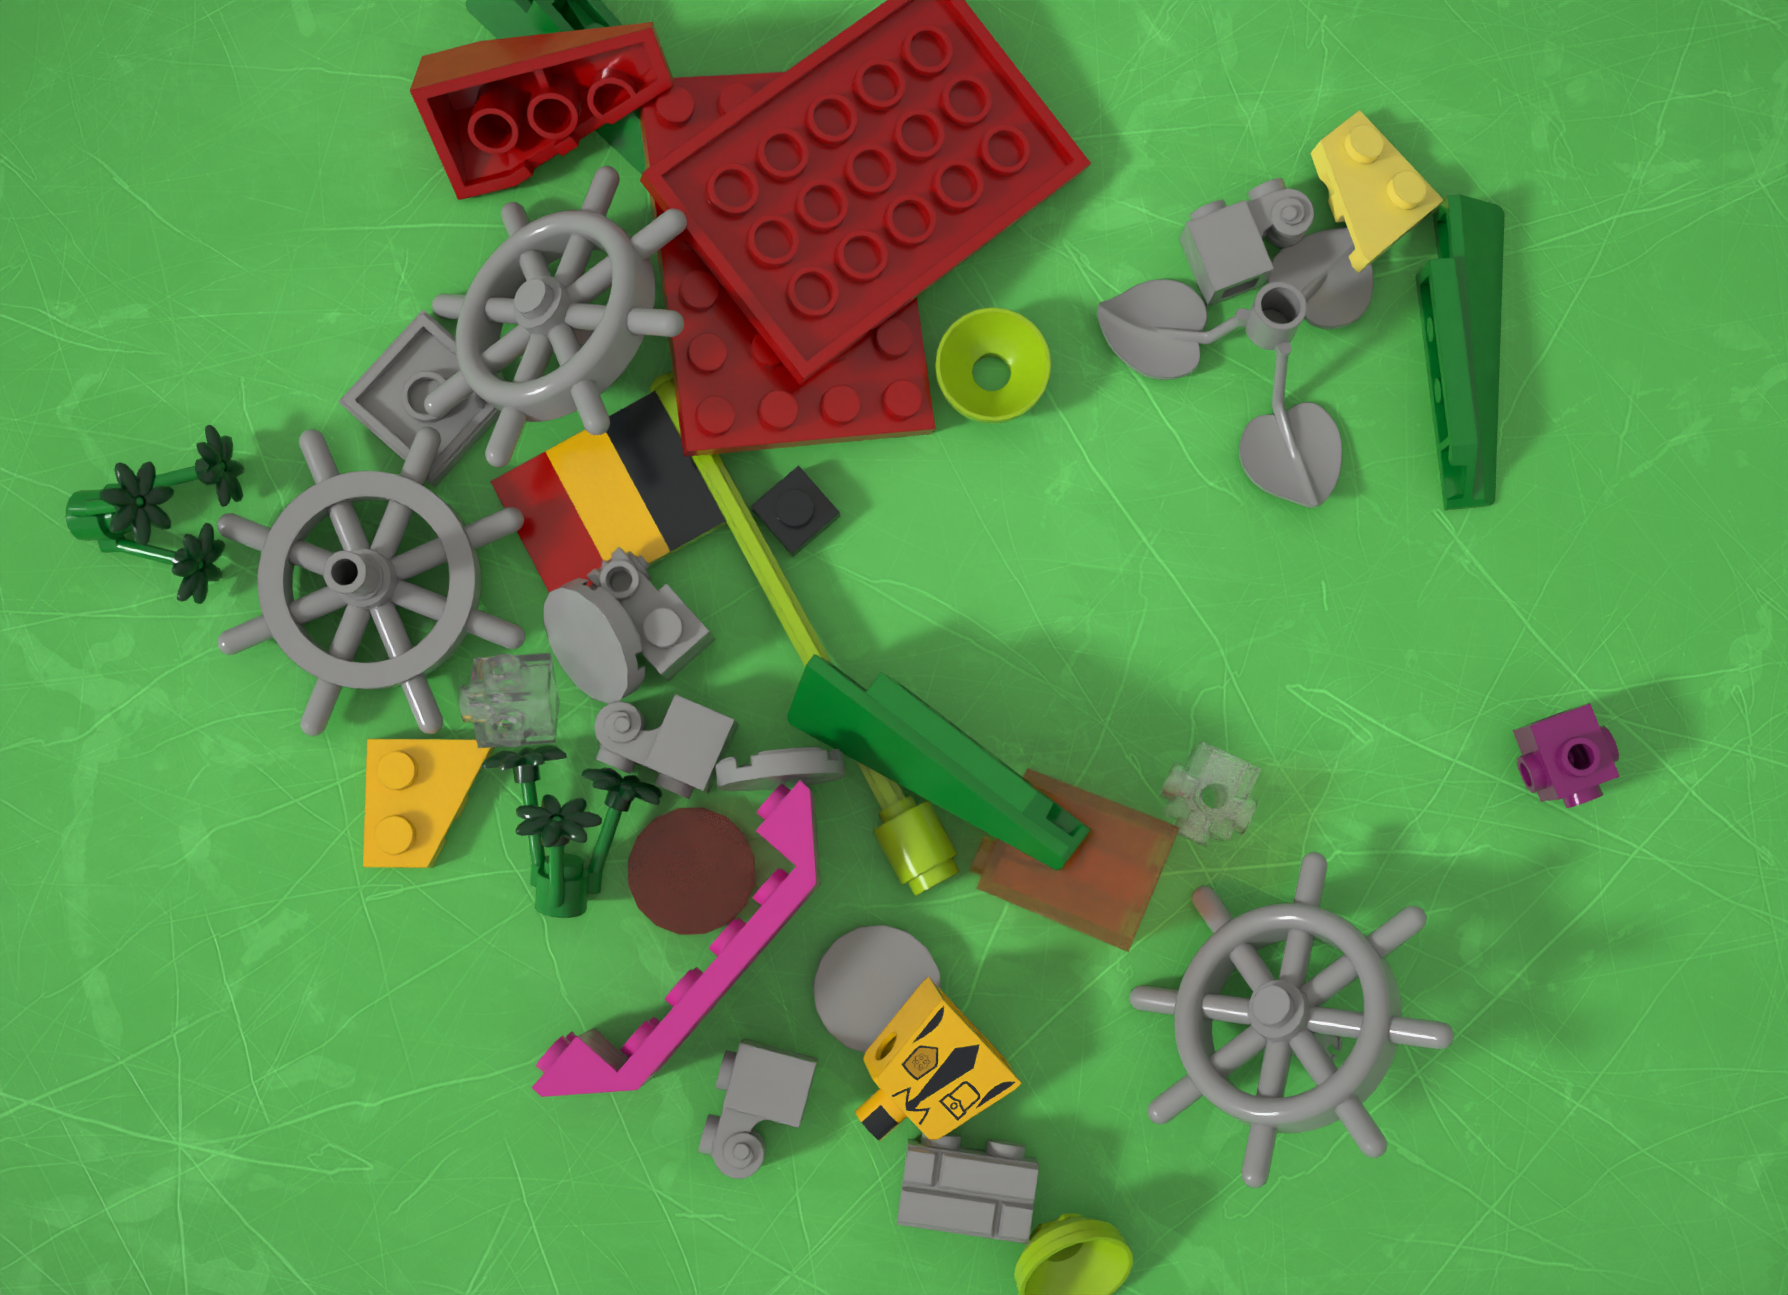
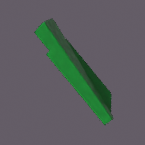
[787,654,1092,870]

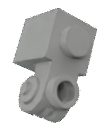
[1179,178,1314,307]
[586,546,716,681]
[594,694,739,799]
[698,1039,818,1179]

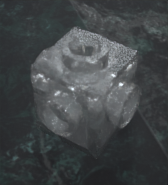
[460,653,560,748]
[1159,741,1262,847]

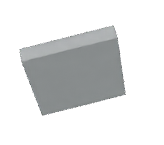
[338,310,501,487]

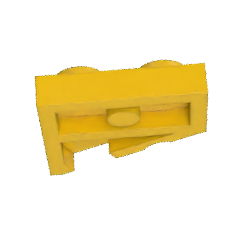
[363,739,494,868]

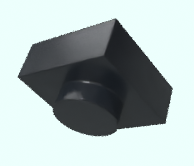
[751,465,840,557]

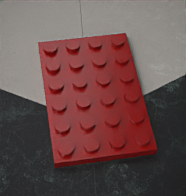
[640,0,1091,385]
[638,72,935,457]

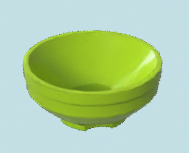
[935,307,1051,424]
[1014,1213,1133,1295]

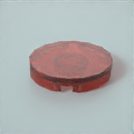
[628,808,756,935]

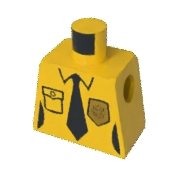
[855,977,1022,1141]

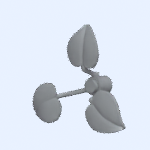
[1097,228,1374,508]

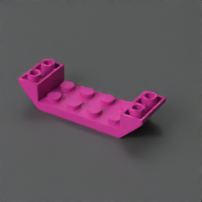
[532,780,821,1097]

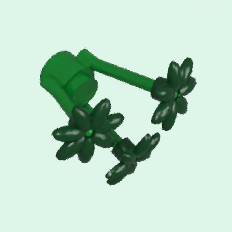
[65,425,244,604]
[482,745,662,918]

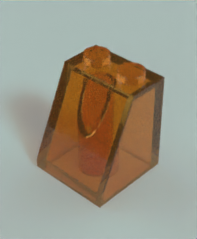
[969,768,1179,952]

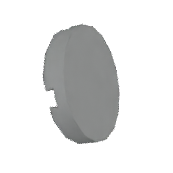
[544,578,645,704]
[716,747,846,791]
[813,925,941,1053]

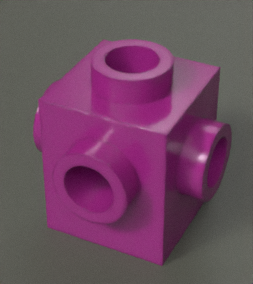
[1512,703,1620,808]

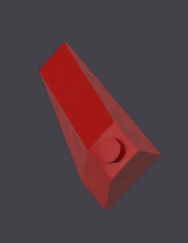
[410,22,674,200]

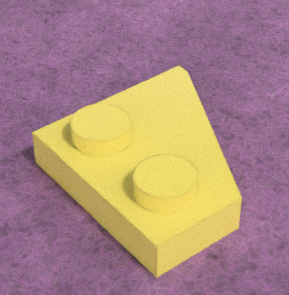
[1310,110,1443,274]

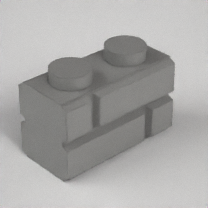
[897,1132,1039,1244]

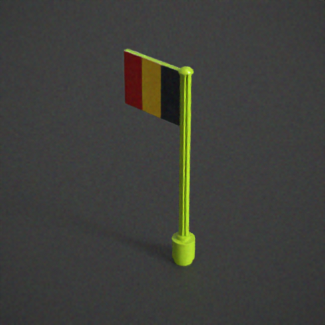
[490,371,960,896]

